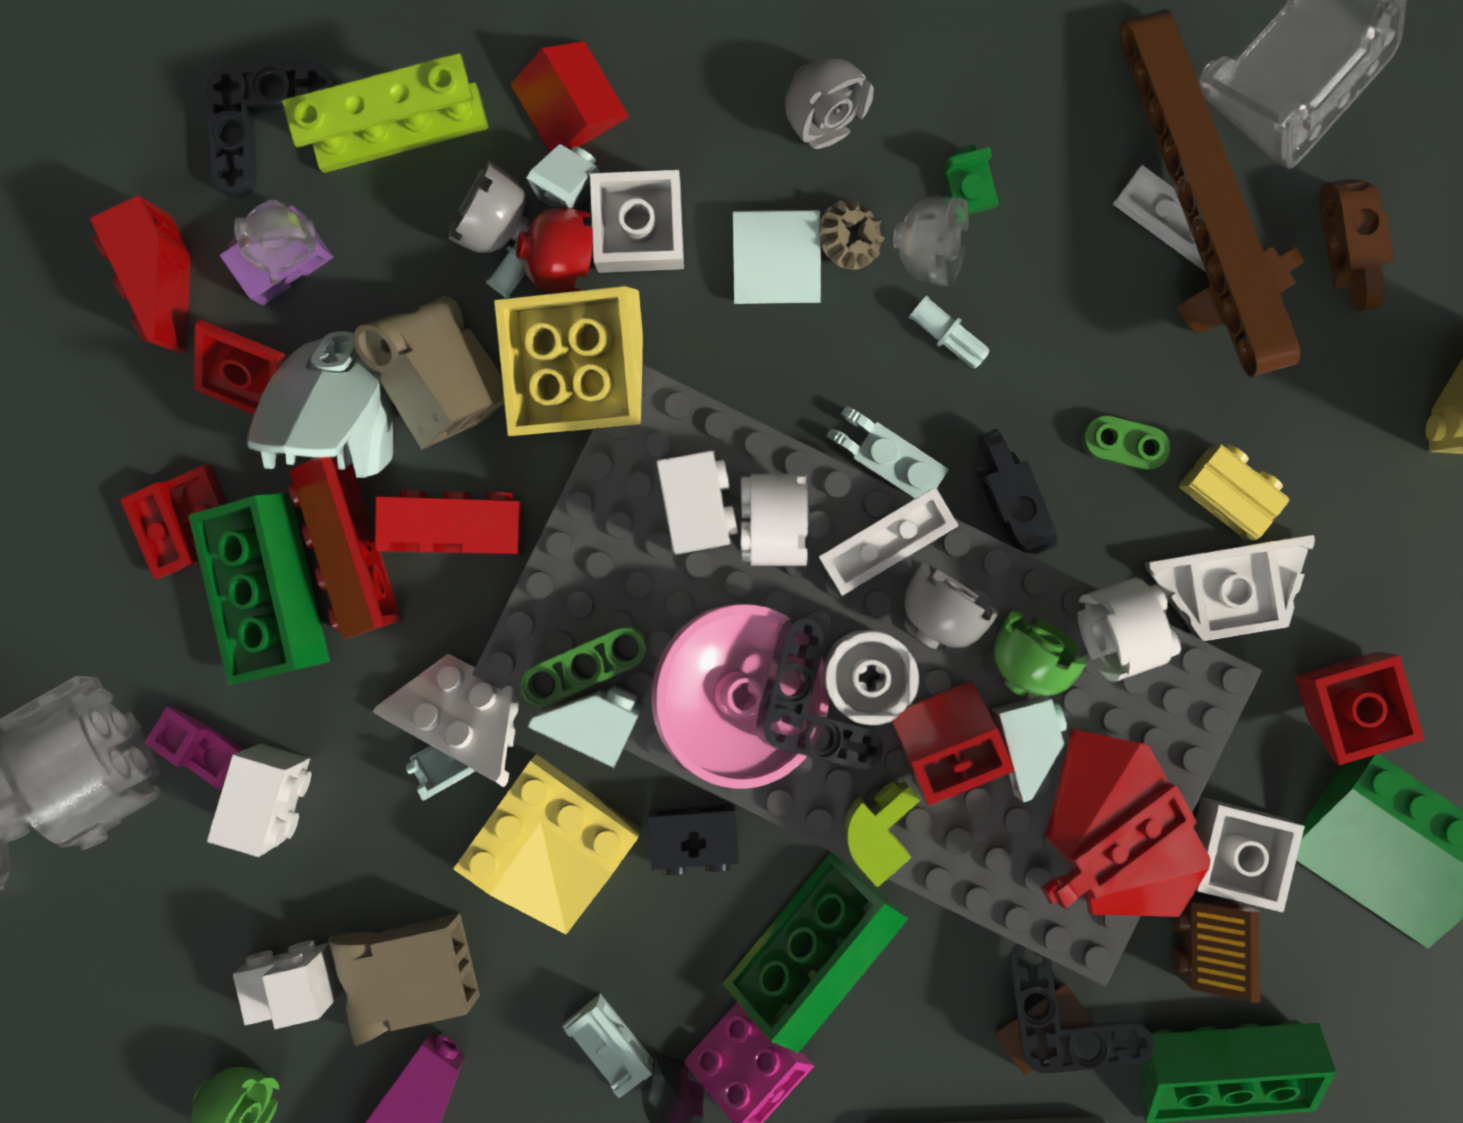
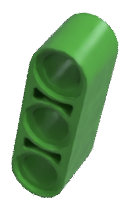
[520,626,648,706]

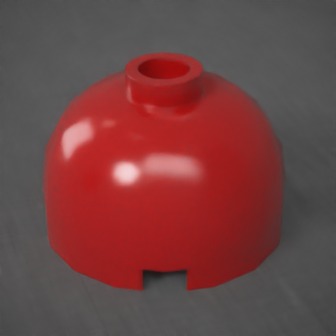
[516,207,593,294]

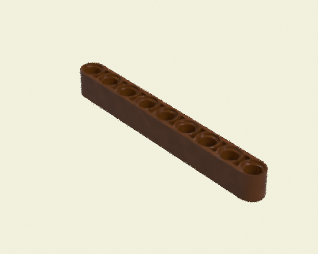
[1119,9,1300,377]

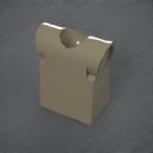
[353,296,505,449]
[328,913,480,1046]

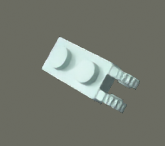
[826,406,949,498]

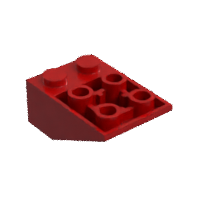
[90,195,191,354]

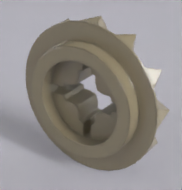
[819,199,885,270]

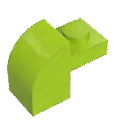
[844,779,922,888]

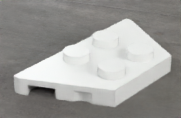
[1144,535,1315,641]
[373,654,520,787]

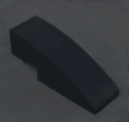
[642,1052,704,1123]

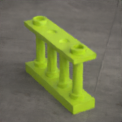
[282,53,489,173]

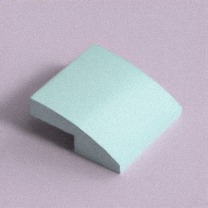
[733,210,821,304]

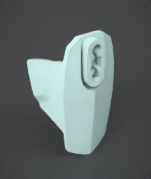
[247,331,393,478]

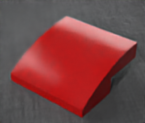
[120,465,227,579]

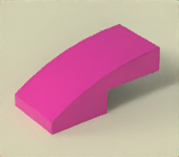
[144,706,245,790]

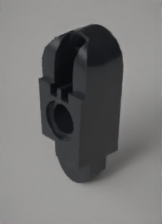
[974,429,1058,555]

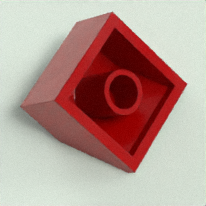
[1295,651,1425,765]

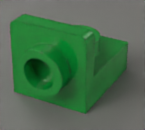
[942,145,999,218]

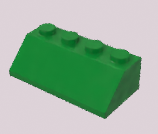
[188,493,330,686]
[722,852,909,1053]
[1140,1020,1336,1123]

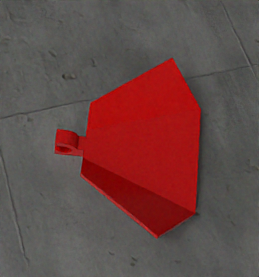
[1041,729,1211,917]

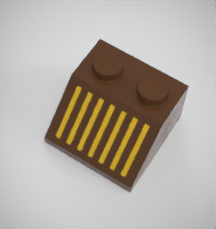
[1172,892,1260,1002]

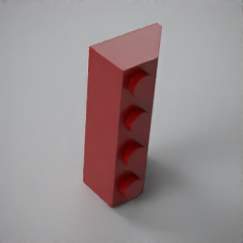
[288,455,402,639]

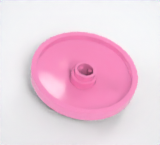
[651,604,829,788]

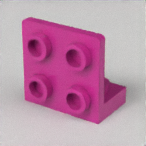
[685,1002,814,1123]

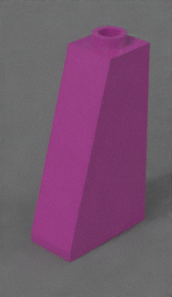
[364,1031,465,1123]

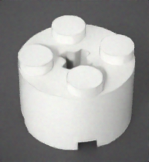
[741,474,808,566]
[1078,578,1180,682]
[823,629,919,725]

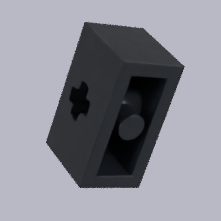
[647,804,739,875]

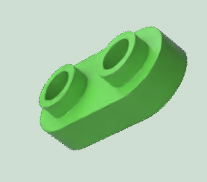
[1081,416,1170,471]

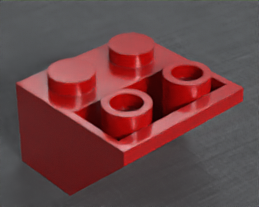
[891,681,1015,806]

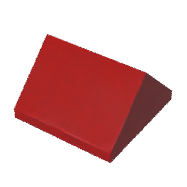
[510,41,629,152]
[194,320,289,415]

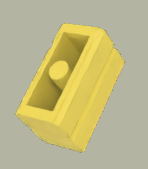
[1178,444,1290,540]

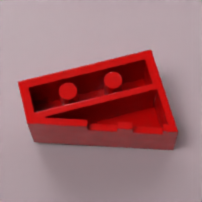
[375,490,524,554]

